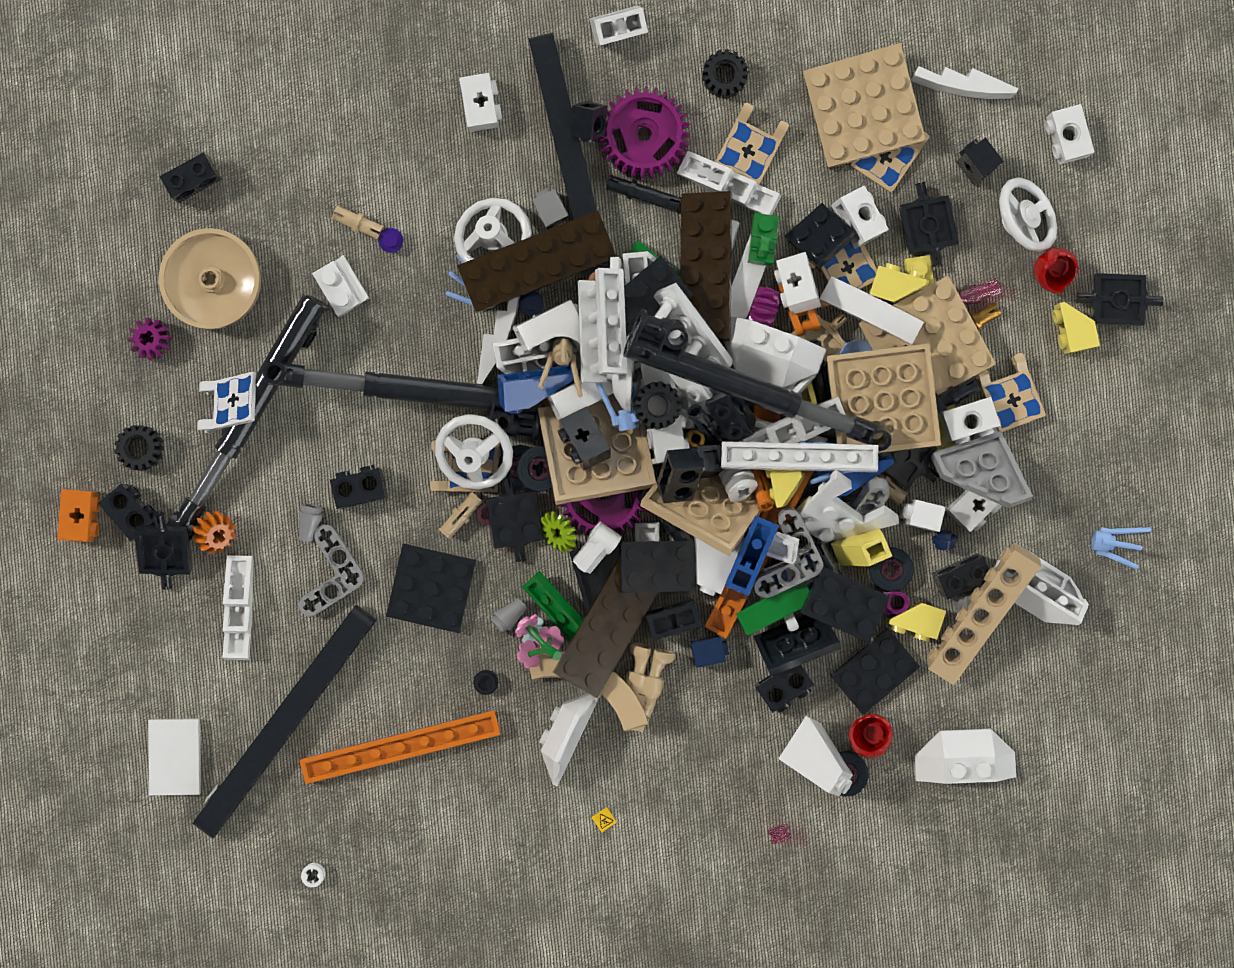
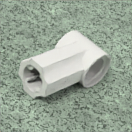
[573,522,621,574]

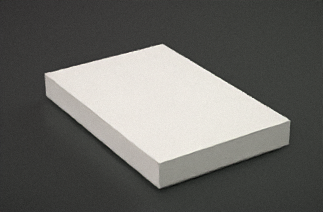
[148,718,201,795]

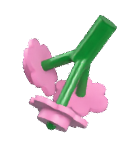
[515,614,564,668]

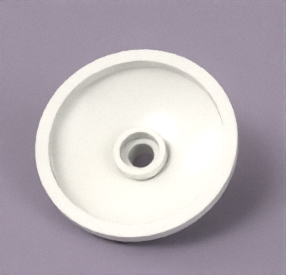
[607,334,635,412]

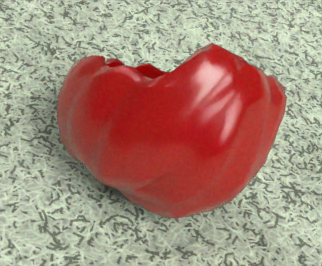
[1033,247,1079,294]
[848,714,893,759]

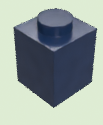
[690,635,729,668]

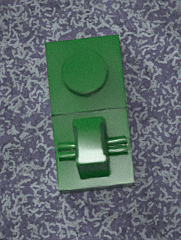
[747,212,779,266]

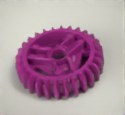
[599,86,690,180]
[558,490,649,536]

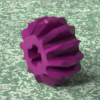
[748,286,781,327]
[127,317,172,361]

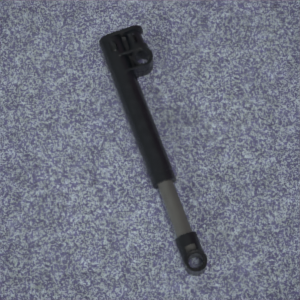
[166,294,330,541]
[623,308,892,452]
[262,361,542,441]

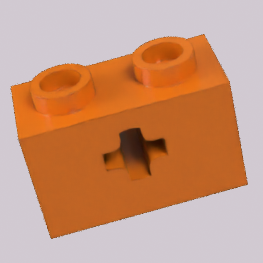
[57,489,101,542]

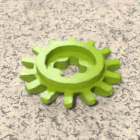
[541,511,577,553]

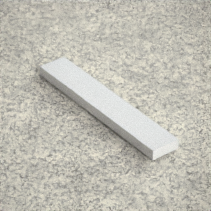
[721,442,878,472]

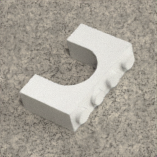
[513,300,614,419]

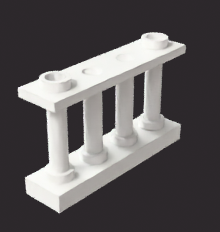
[578,268,627,383]
[653,283,734,405]

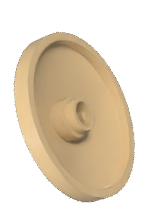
[159,228,261,330]

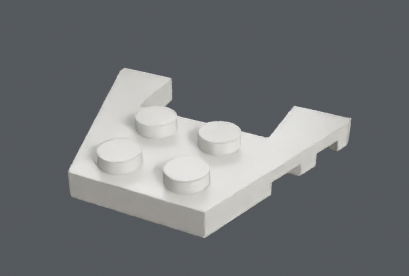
[792,470,899,543]

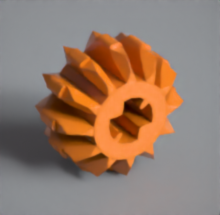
[192,510,236,554]

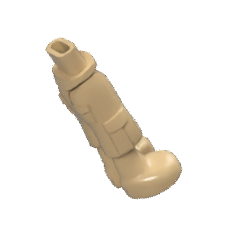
[626,642,676,732]

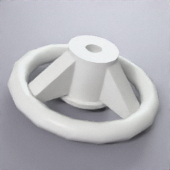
[999,177,1058,252]
[454,198,532,263]
[435,414,513,490]

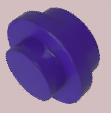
[378,228,404,253]

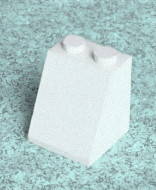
[694,537,745,596]
[779,716,853,796]

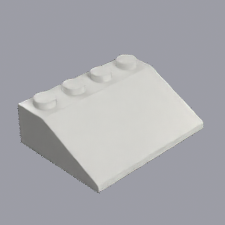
[633,362,689,465]

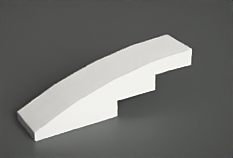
[911,66,1018,99]
[677,151,781,215]
[731,229,779,319]
[819,276,924,345]
[477,297,520,385]
[740,397,846,443]
[222,555,253,660]

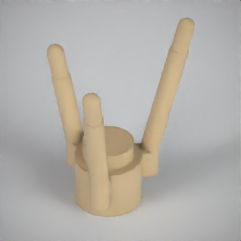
[538,338,583,398]

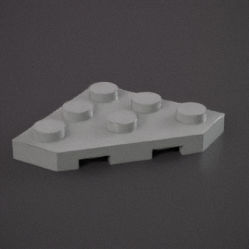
[931,431,1033,508]

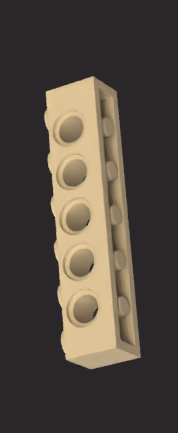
[927,542,1041,685]

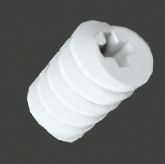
[719,469,758,503]

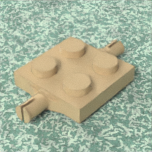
[791,313,848,382]

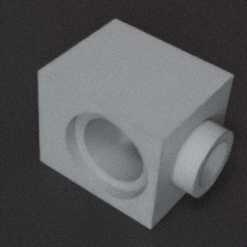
[532,188,569,230]

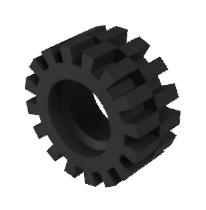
[702,49,748,99]
[633,381,682,430]
[114,425,164,471]

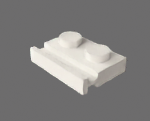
[312,255,370,317]

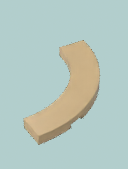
[529,652,649,731]

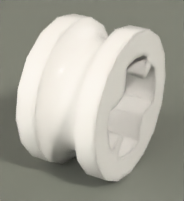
[301,863,325,887]

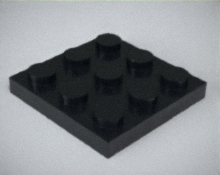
[386,543,476,633]

